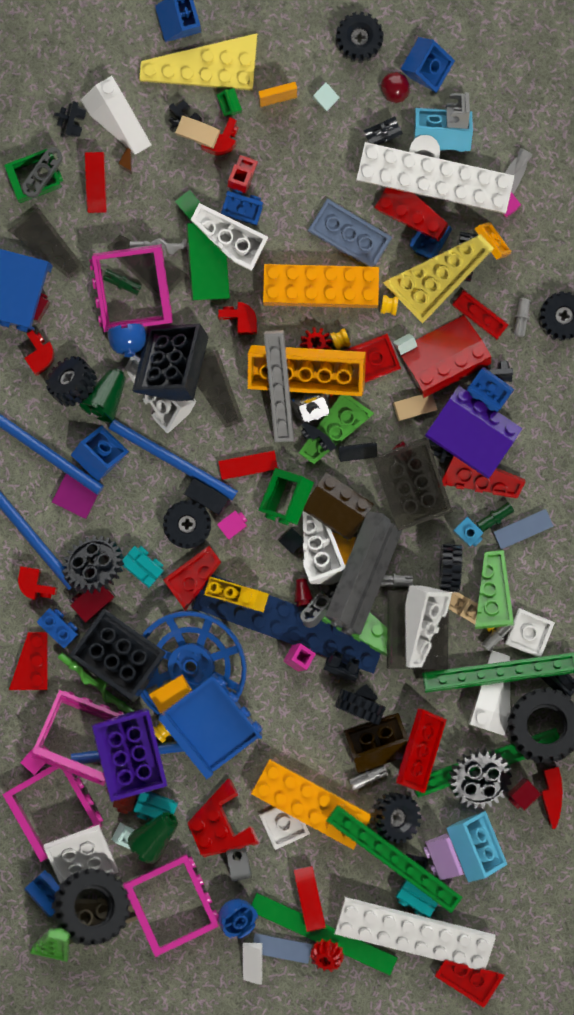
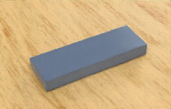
[493,509,554,549]
[253,933,312,964]

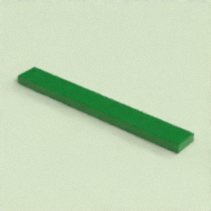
[422,652,574,693]
[415,727,560,798]
[326,804,463,913]
[251,893,398,976]

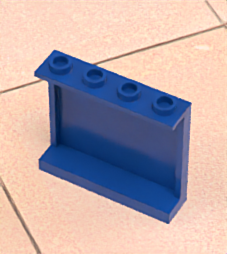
[0,249,53,332]
[159,673,263,779]

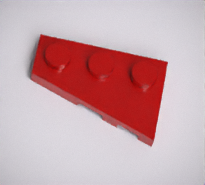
[163,546,221,611]
[9,632,48,690]
[434,960,505,1008]

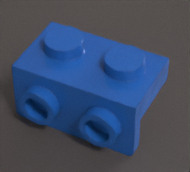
[221,189,264,226]
[410,226,452,259]
[466,367,515,412]
[37,608,79,648]
[24,870,60,917]

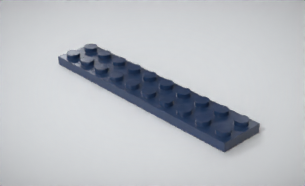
[193,575,381,674]

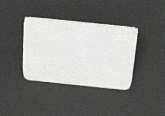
[243,943,263,985]

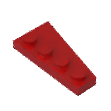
[374,187,449,241]
[439,455,526,498]

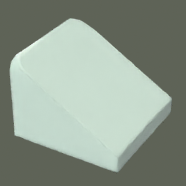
[313,83,340,111]
[393,333,418,355]
[111,822,135,849]

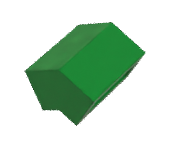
[217,88,242,117]

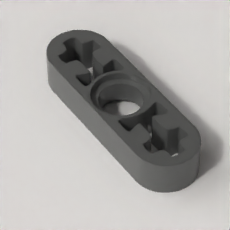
[23,147,63,198]
[301,582,339,628]

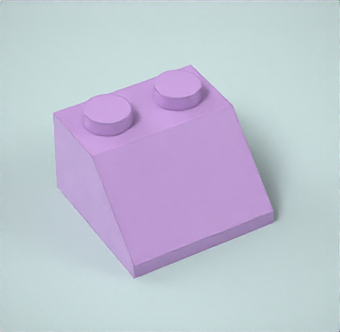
[423,833,463,880]

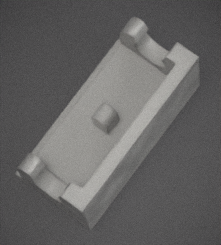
[446,92,470,129]

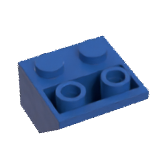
[155,0,201,42]

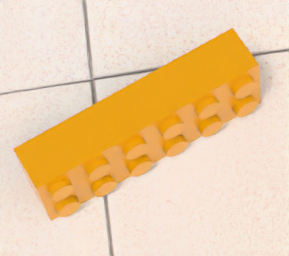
[263,264,379,308]
[248,345,366,396]
[251,758,371,850]

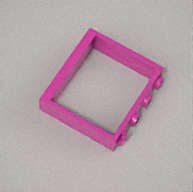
[89,244,173,332]
[32,690,124,786]
[2,766,104,862]
[122,854,219,957]

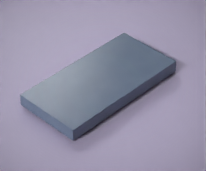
[308,198,392,267]

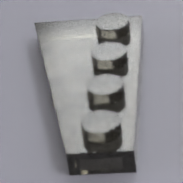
[8,208,84,279]
[107,234,187,302]
[197,350,244,428]

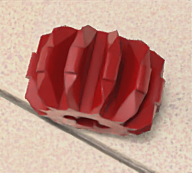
[300,327,332,350]
[310,939,344,972]

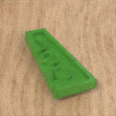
[298,395,374,464]
[475,550,514,629]
[322,613,405,659]
[30,928,69,962]

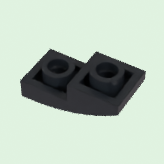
[301,423,336,452]
[184,478,229,515]

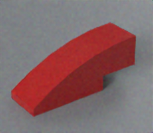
[85,152,107,213]
[540,765,563,829]
[294,866,326,932]

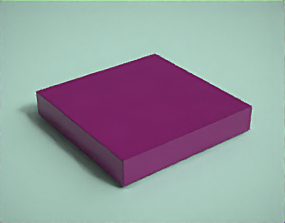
[52,474,99,519]

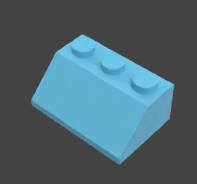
[414,108,473,152]
[446,811,508,882]

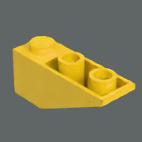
[204,577,269,612]

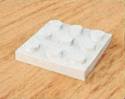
[44,825,119,884]

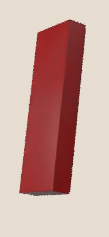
[452,290,509,340]
[218,450,278,480]

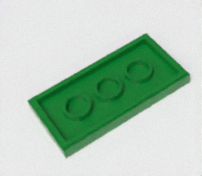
[186,223,230,301]

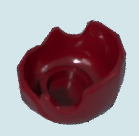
[381,72,410,103]

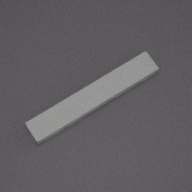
[264,330,294,442]

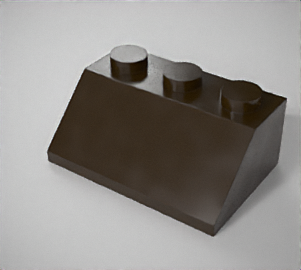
[303,472,374,541]
[344,713,409,773]

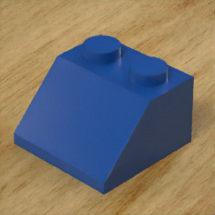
[400,37,455,93]
[71,426,129,481]

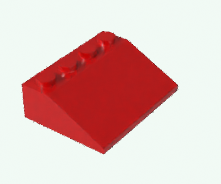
[397,315,491,398]

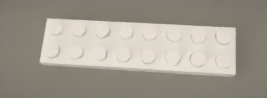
[356,142,514,214]
[335,897,496,970]

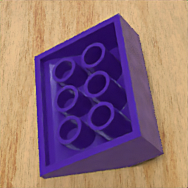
[425,386,522,479]
[92,708,168,802]

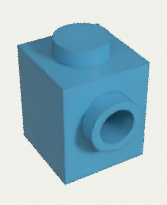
[453,517,483,547]

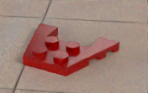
[188,779,259,857]

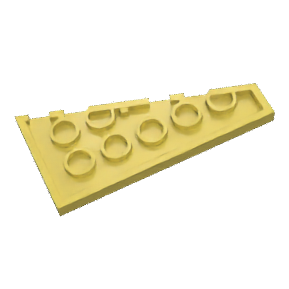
[139,33,257,90]
[383,235,494,324]

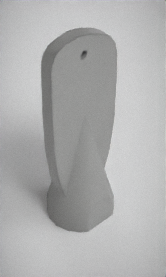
[505,148,533,194]

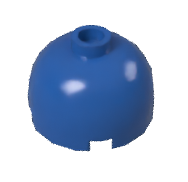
[107,323,146,357]
[218,898,258,939]

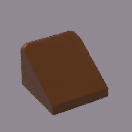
[118,148,132,174]

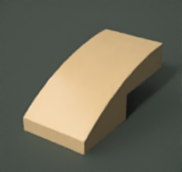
[175,115,220,149]
[393,394,437,421]
[448,593,478,625]

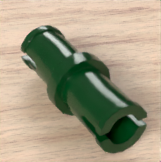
[103,269,142,296]
[476,502,514,532]

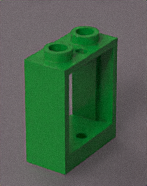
[4,149,63,204]
[258,468,314,526]

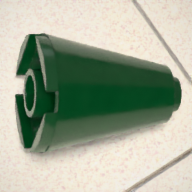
[79,368,126,423]
[128,812,178,864]

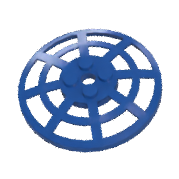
[140,611,247,716]

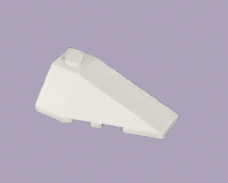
[81,76,152,155]
[191,203,268,271]
[125,355,196,433]
[303,511,345,585]
[405,586,452,668]
[468,650,510,736]

